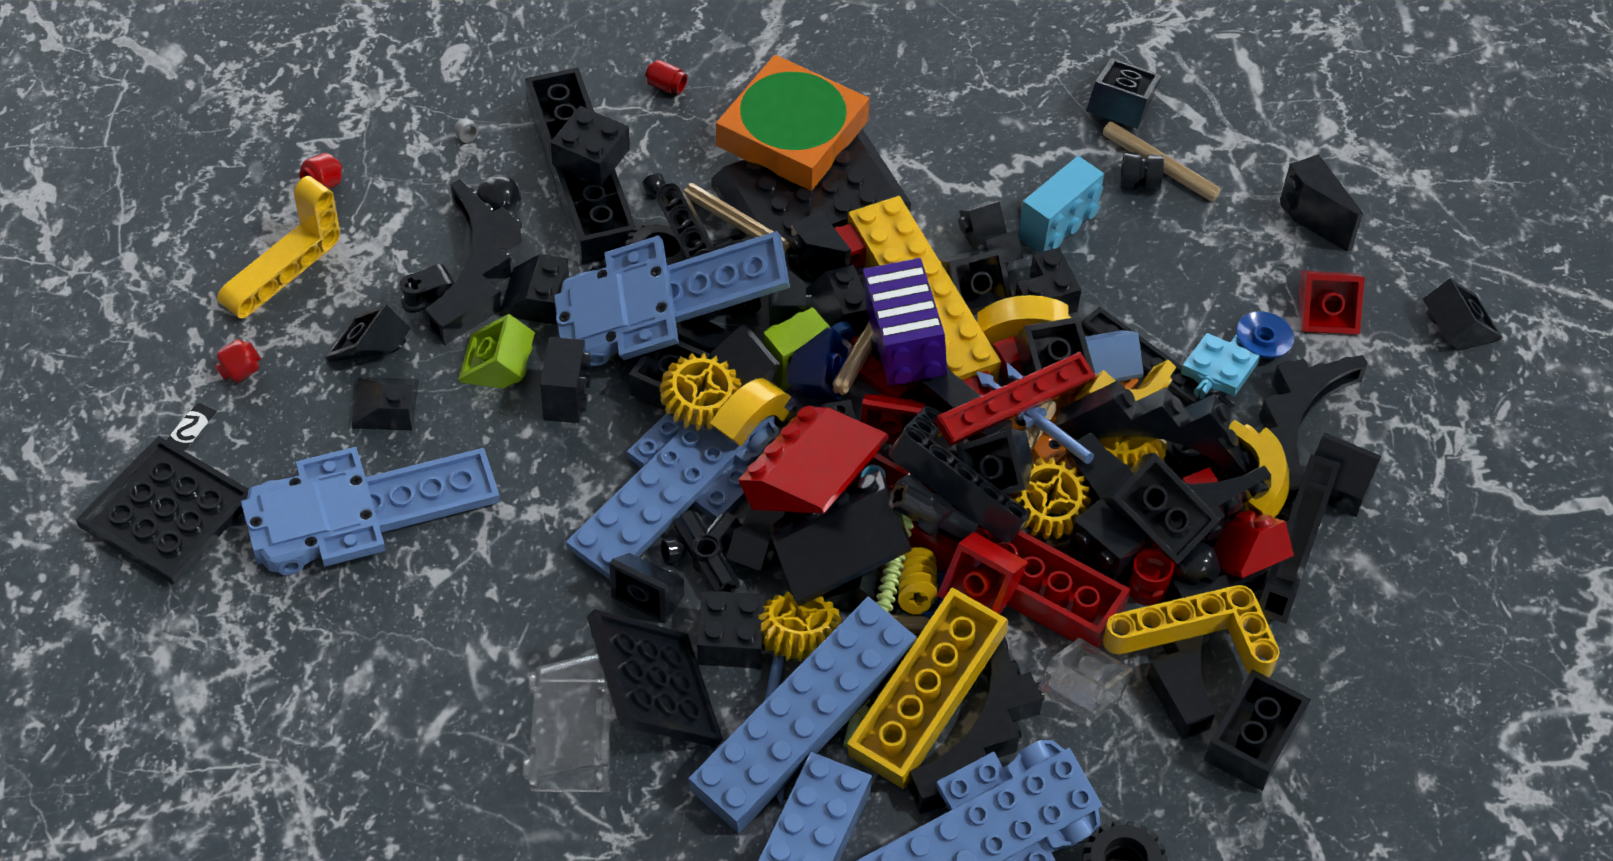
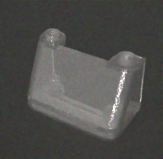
[523,652,612,792]

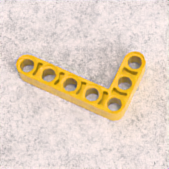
[217,176,340,319]
[1103,585,1280,678]

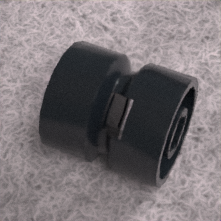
[1120,152,1164,191]

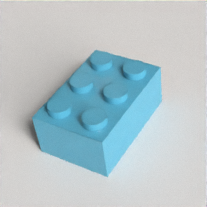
[1018,156,1104,253]

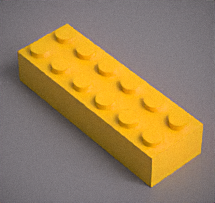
[847,587,1007,789]

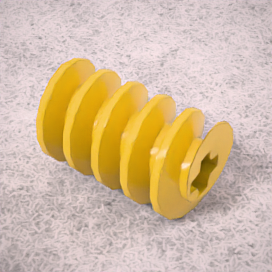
[898,547,938,615]

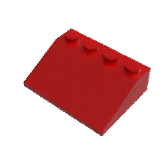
[738,406,889,513]

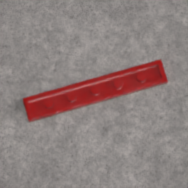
[934,352,1096,446]

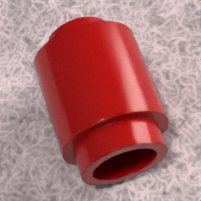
[645,59,688,94]

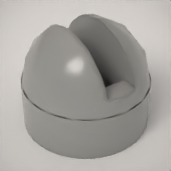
[454,118,479,143]

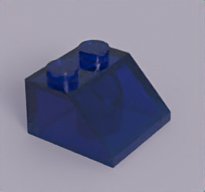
[786,327,851,401]

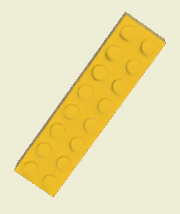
[847,196,1001,383]

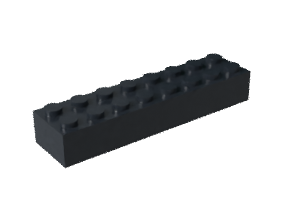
[525,68,636,263]

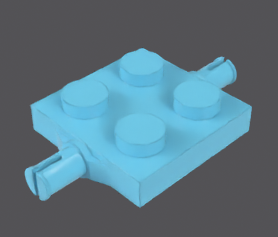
[1181,333,1260,399]

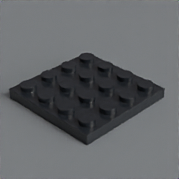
[76,436,249,585]
[586,609,723,747]

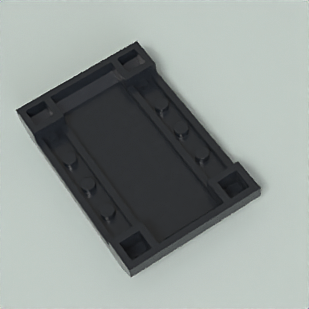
[711,129,911,255]

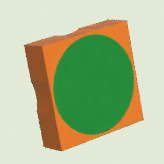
[716,54,870,191]

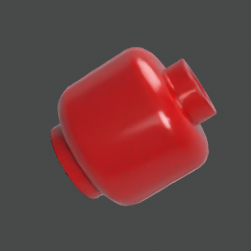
[299,153,342,190]
[215,339,262,383]

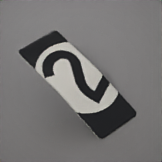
[167,403,217,451]

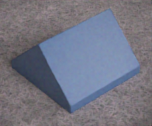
[1085,330,1144,381]

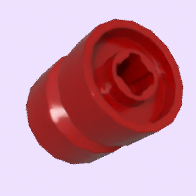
[1128,548,1174,606]

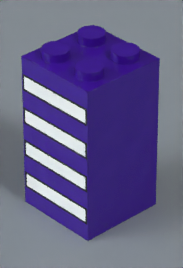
[863,258,947,386]

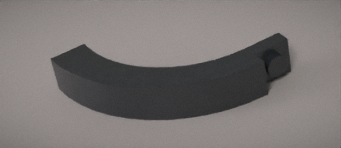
[1259,454,1341,624]

